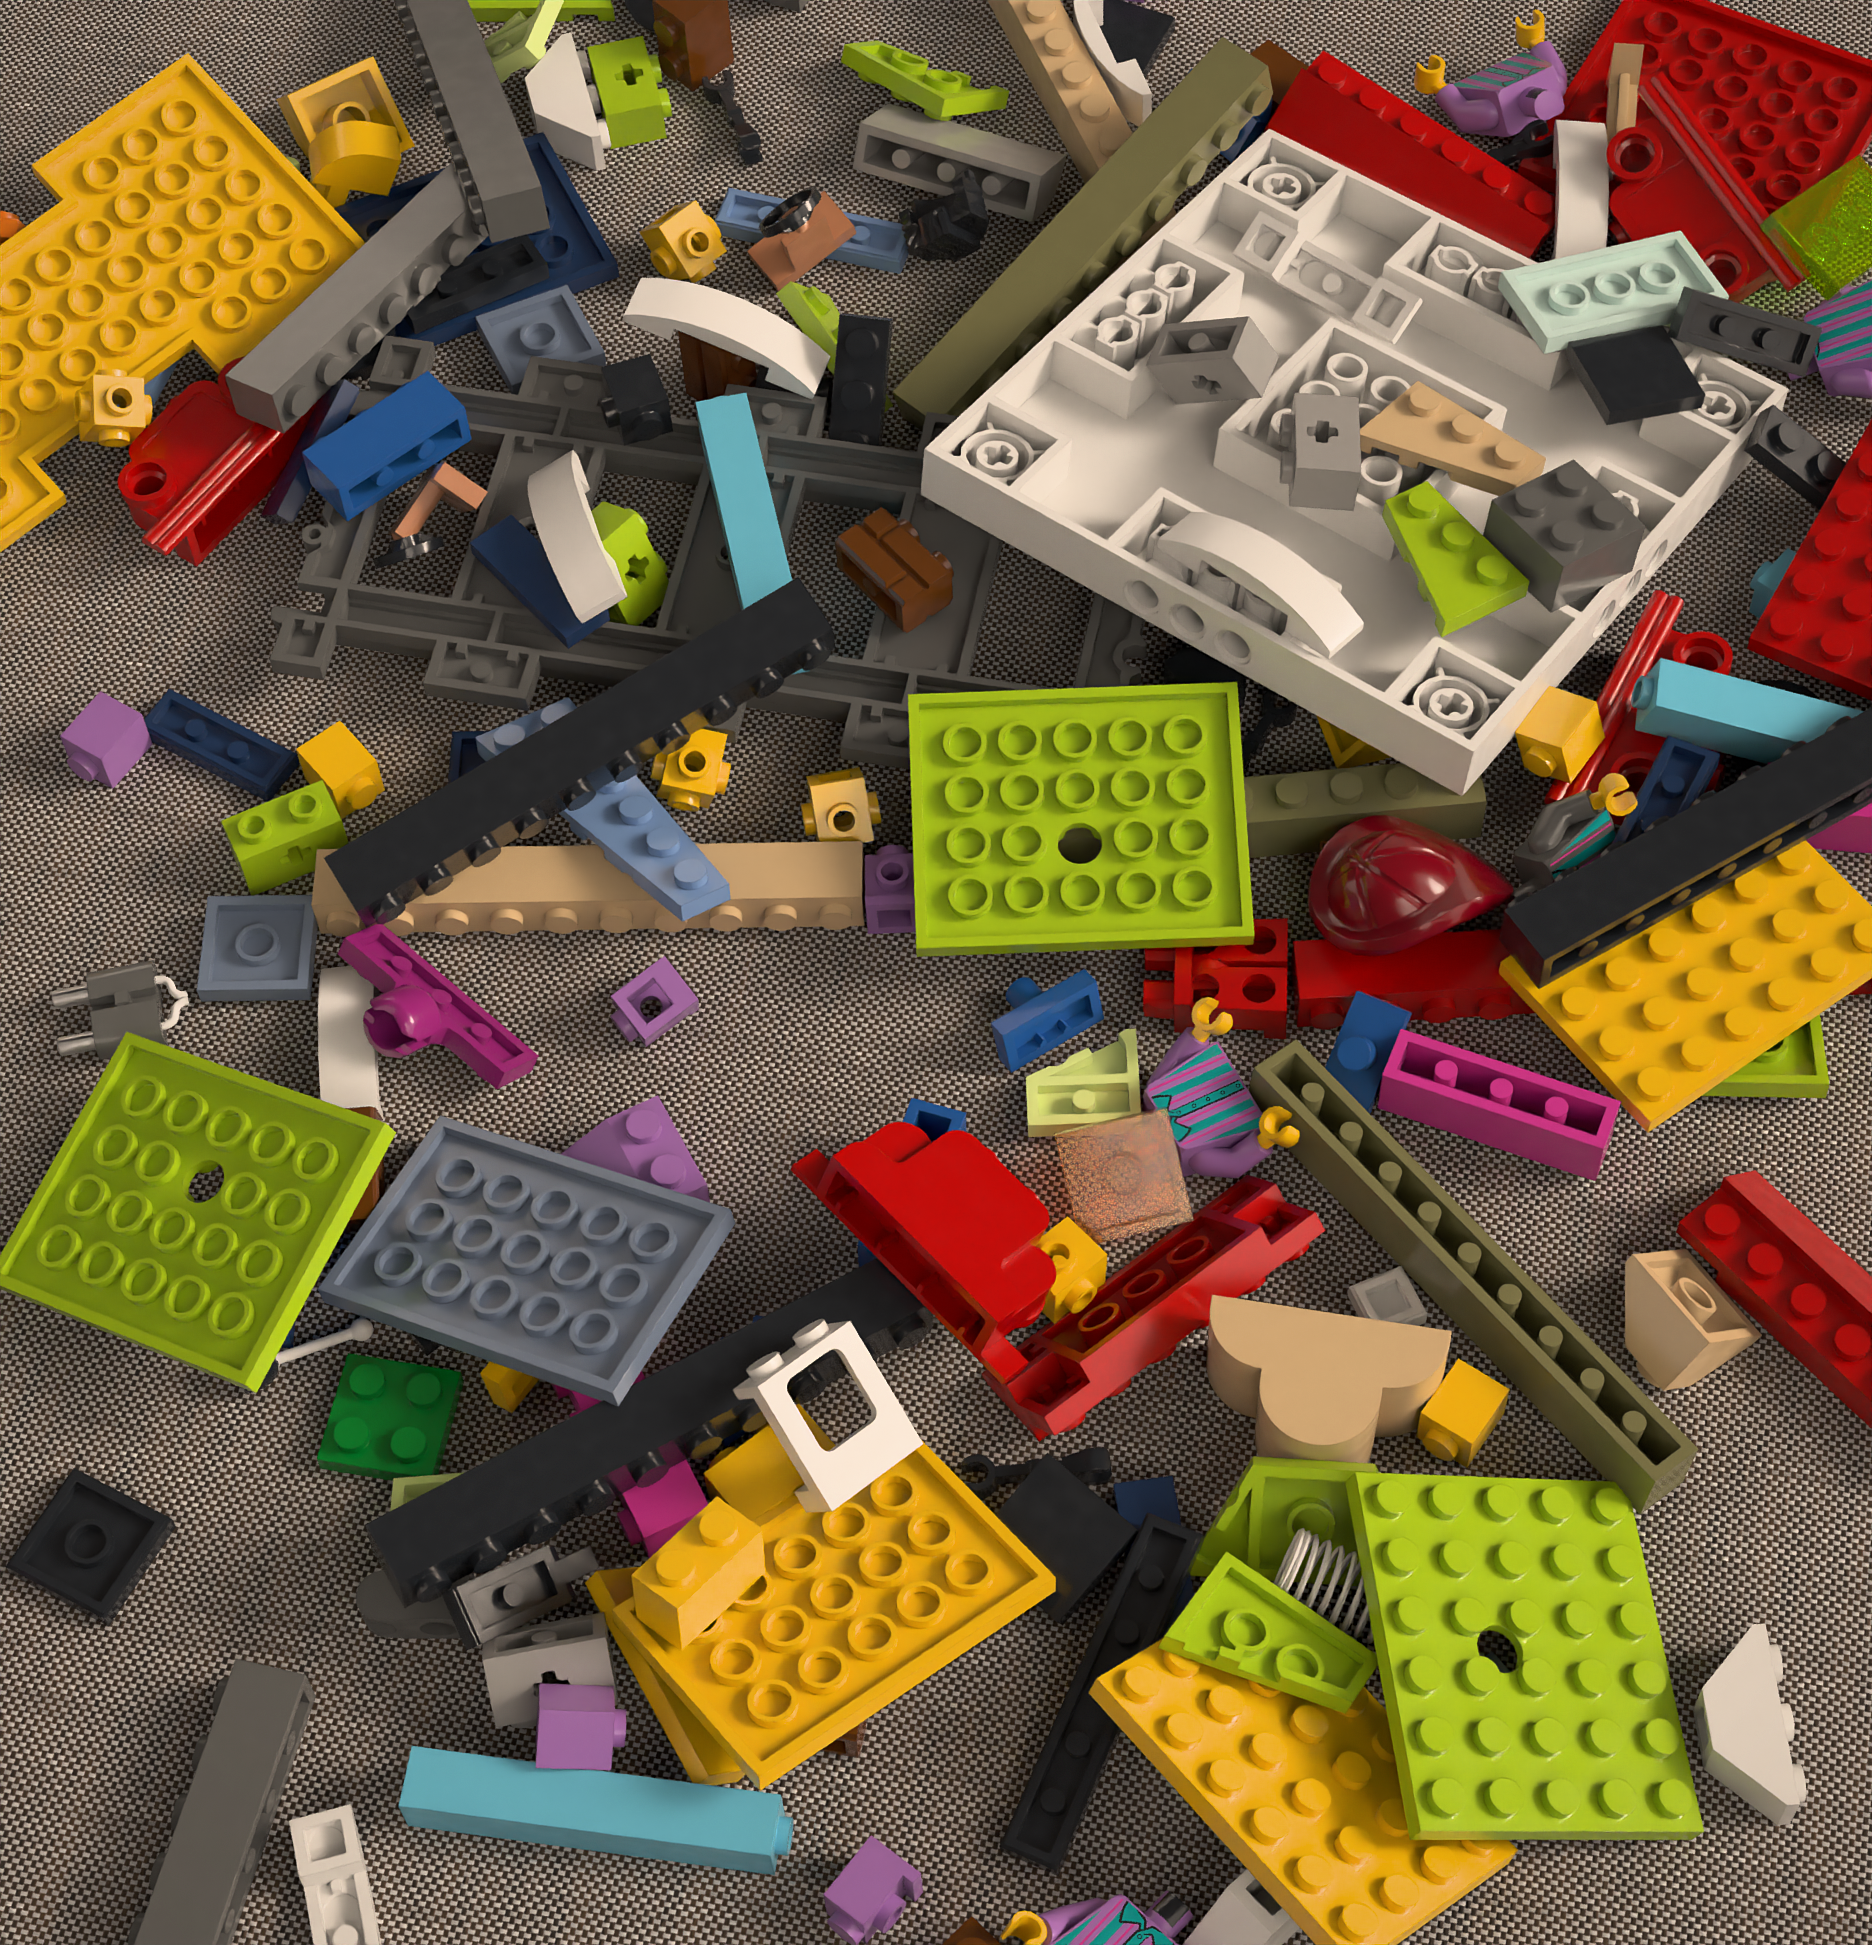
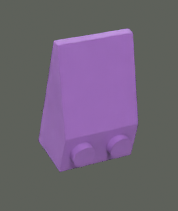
[561,1095,710,1202]

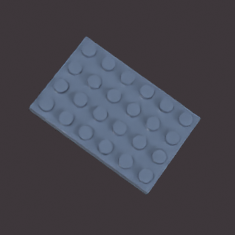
[318,1115,735,1406]

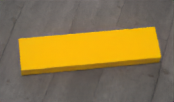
[585,1567,745,1786]

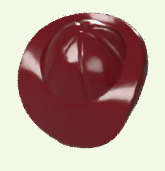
[1307,815,1514,956]

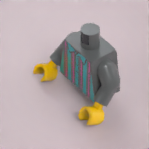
[1505,773,1637,907]

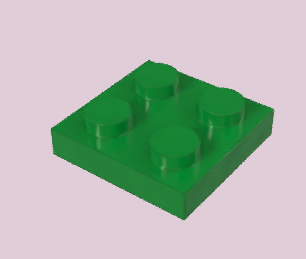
[317,1353,464,1481]

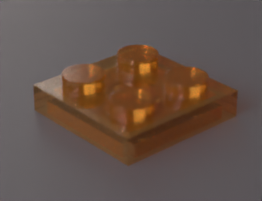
[1054,1106,1194,1244]

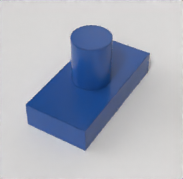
[991,969,1104,1073]
[1325,991,1412,1114]

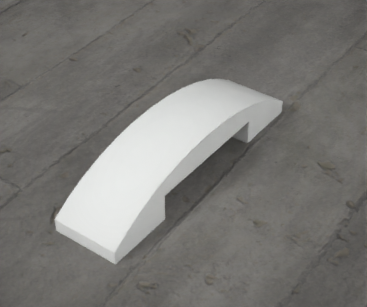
[1073,0,1152,127]
[1550,120,1609,260]
[1233,211,1423,345]
[622,278,830,400]
[528,450,627,624]
[1157,512,1364,659]
[318,966,385,1161]
[289,1804,382,1945]

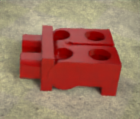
[1143,918,1288,1039]

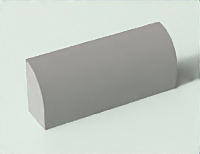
[852,103,1067,222]

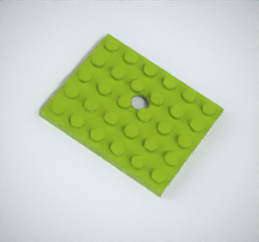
[908,682,1254,957]
[0,1031,396,1393]
[1345,1472,1704,1840]

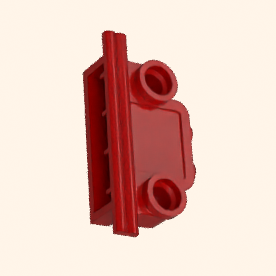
[1606,72,1813,302]
[118,357,319,567]
[1544,590,1734,826]
[790,1122,1056,1385]

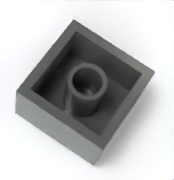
[1483,459,1646,613]

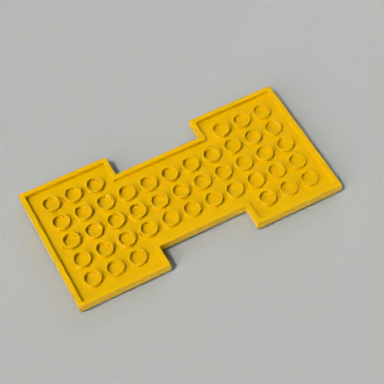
[0,53,366,552]

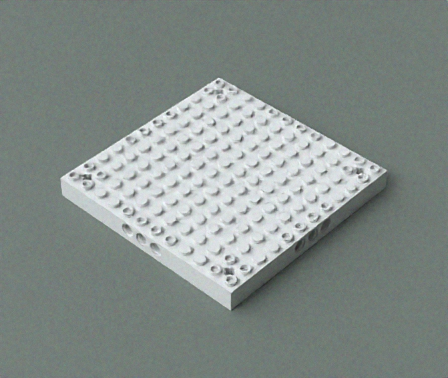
[921,129,1789,796]

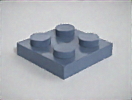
[475,285,606,395]
[197,895,318,1002]

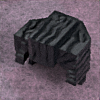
[899,169,989,262]

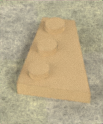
[1360,381,1546,496]

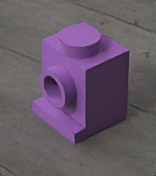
[865,845,916,934]
[610,956,699,1047]
[823,1835,923,1945]

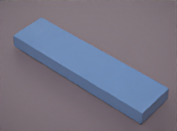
[715,188,909,274]

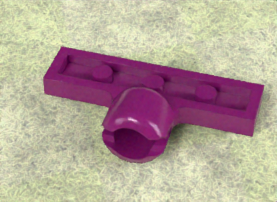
[338,924,539,1089]

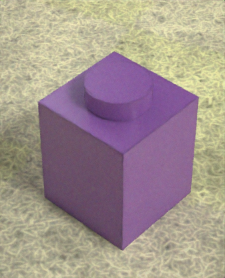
[60,691,153,789]
[535,1684,626,1770]

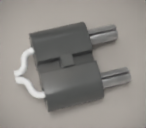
[52,960,189,1060]

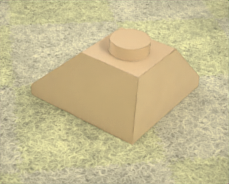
[1625,1249,1762,1391]

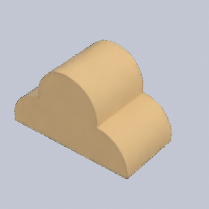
[1206,1295,1452,1463]

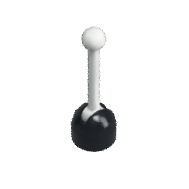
[243,1318,373,1395]

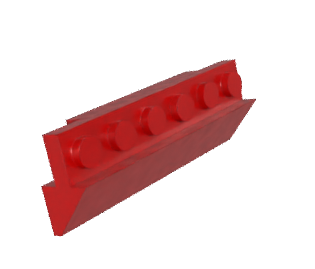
[1264,50,1555,261]
[1676,1170,1872,1429]
[981,1175,1325,1442]

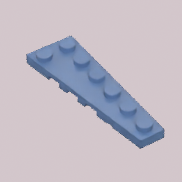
[475,697,731,922]

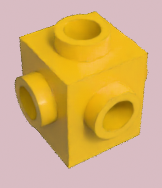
[639,200,727,283]
[74,369,152,447]
[650,728,731,812]
[801,767,881,843]
[1036,1216,1108,1323]

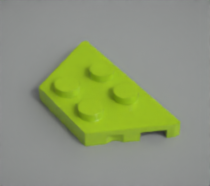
[1190,1456,1379,1586]

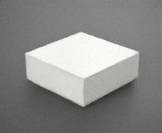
[1348,1266,1427,1326]

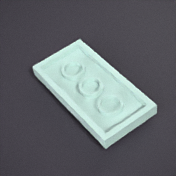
[1498,231,1729,354]

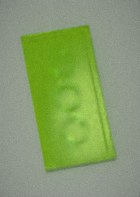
[1760,155,1872,301]

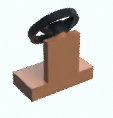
[747,186,856,291]
[373,462,488,569]

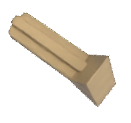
[1606,43,1644,144]

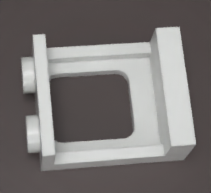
[733,1319,923,1512]

